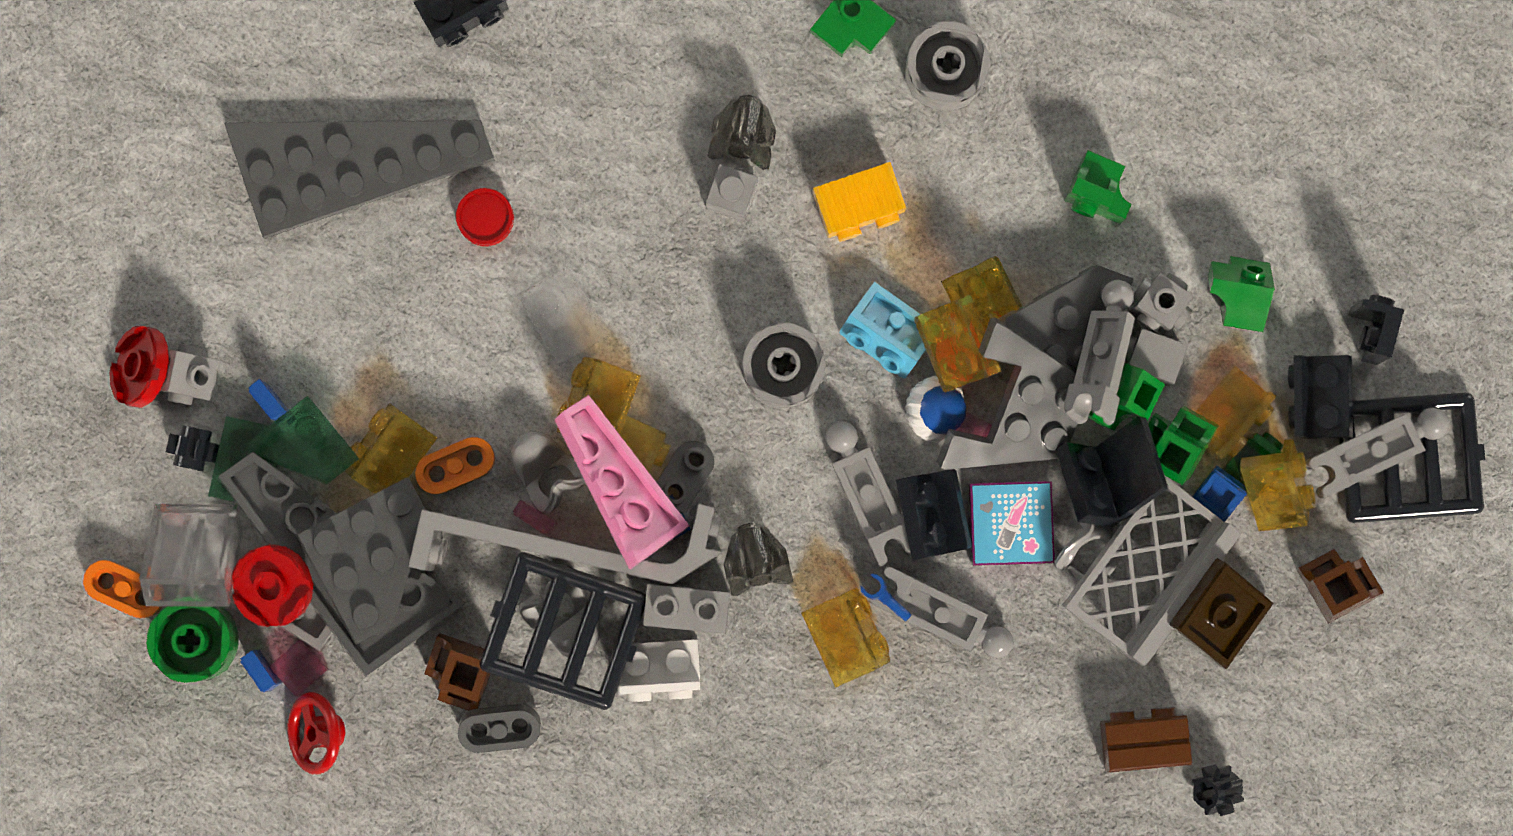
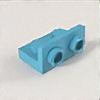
[839,282,941,379]

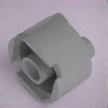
[905,21,990,111]
[742,323,825,408]

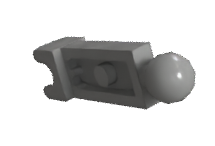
[1064,279,1135,425]
[1303,407,1450,499]
[826,421,910,566]
[868,565,1014,659]

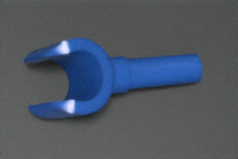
[860,574,912,622]

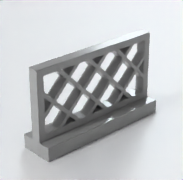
[1062,476,1242,666]

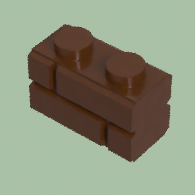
[1100,707,1192,773]

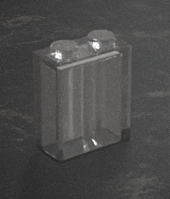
[139,504,243,607]

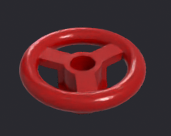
[287,692,345,775]

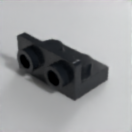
[413,0,509,48]
[1348,295,1405,365]
[1288,355,1353,439]
[896,469,972,561]

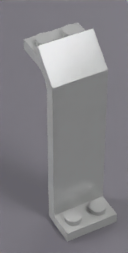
[409,504,722,584]

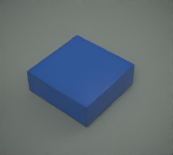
[248,379,294,425]
[1192,465,1249,522]
[240,649,282,692]

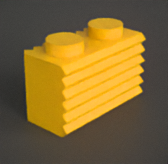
[812,162,906,242]

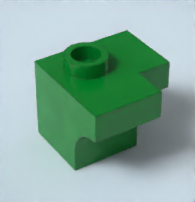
[810,0,896,57]
[1064,150,1132,224]
[1208,256,1275,332]
[1088,363,1165,431]
[1148,405,1219,485]

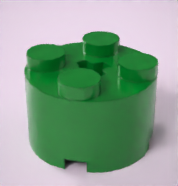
[146,599,239,683]

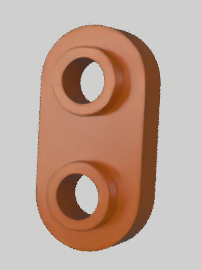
[415,437,495,495]
[83,560,165,618]

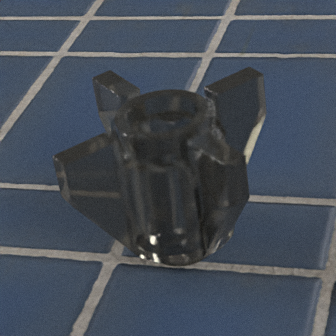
[707,95,776,170]
[723,522,793,596]

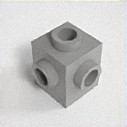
[1130,273,1194,334]
[160,344,218,406]

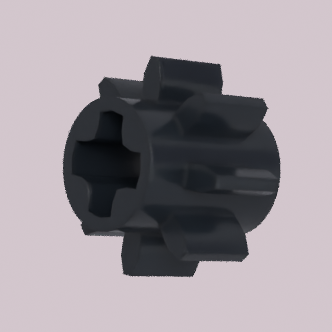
[165,425,220,472]
[1192,764,1244,816]

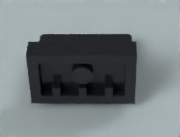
[1056,417,1168,527]

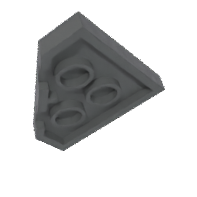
[999,266,1134,371]
[297,477,426,645]

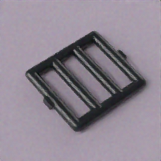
[1339,392,1485,523]
[480,552,646,710]

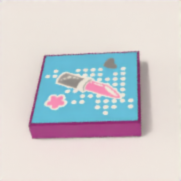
[969,481,1055,566]

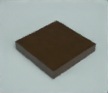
[1169,558,1274,670]

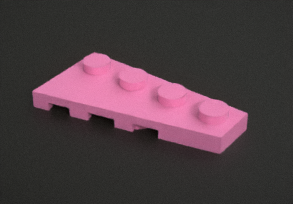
[554,395,690,570]

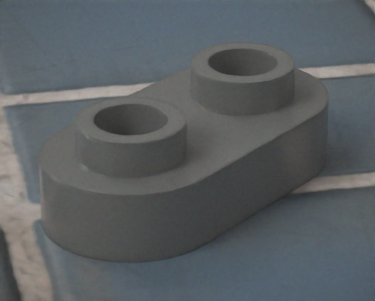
[656,441,714,514]
[458,704,541,753]

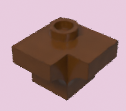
[1297,549,1384,624]
[424,633,491,711]

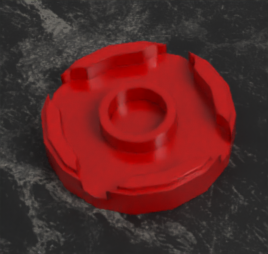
[109,326,169,408]
[231,544,313,627]

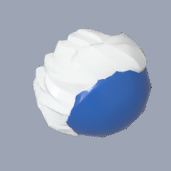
[904,376,966,442]

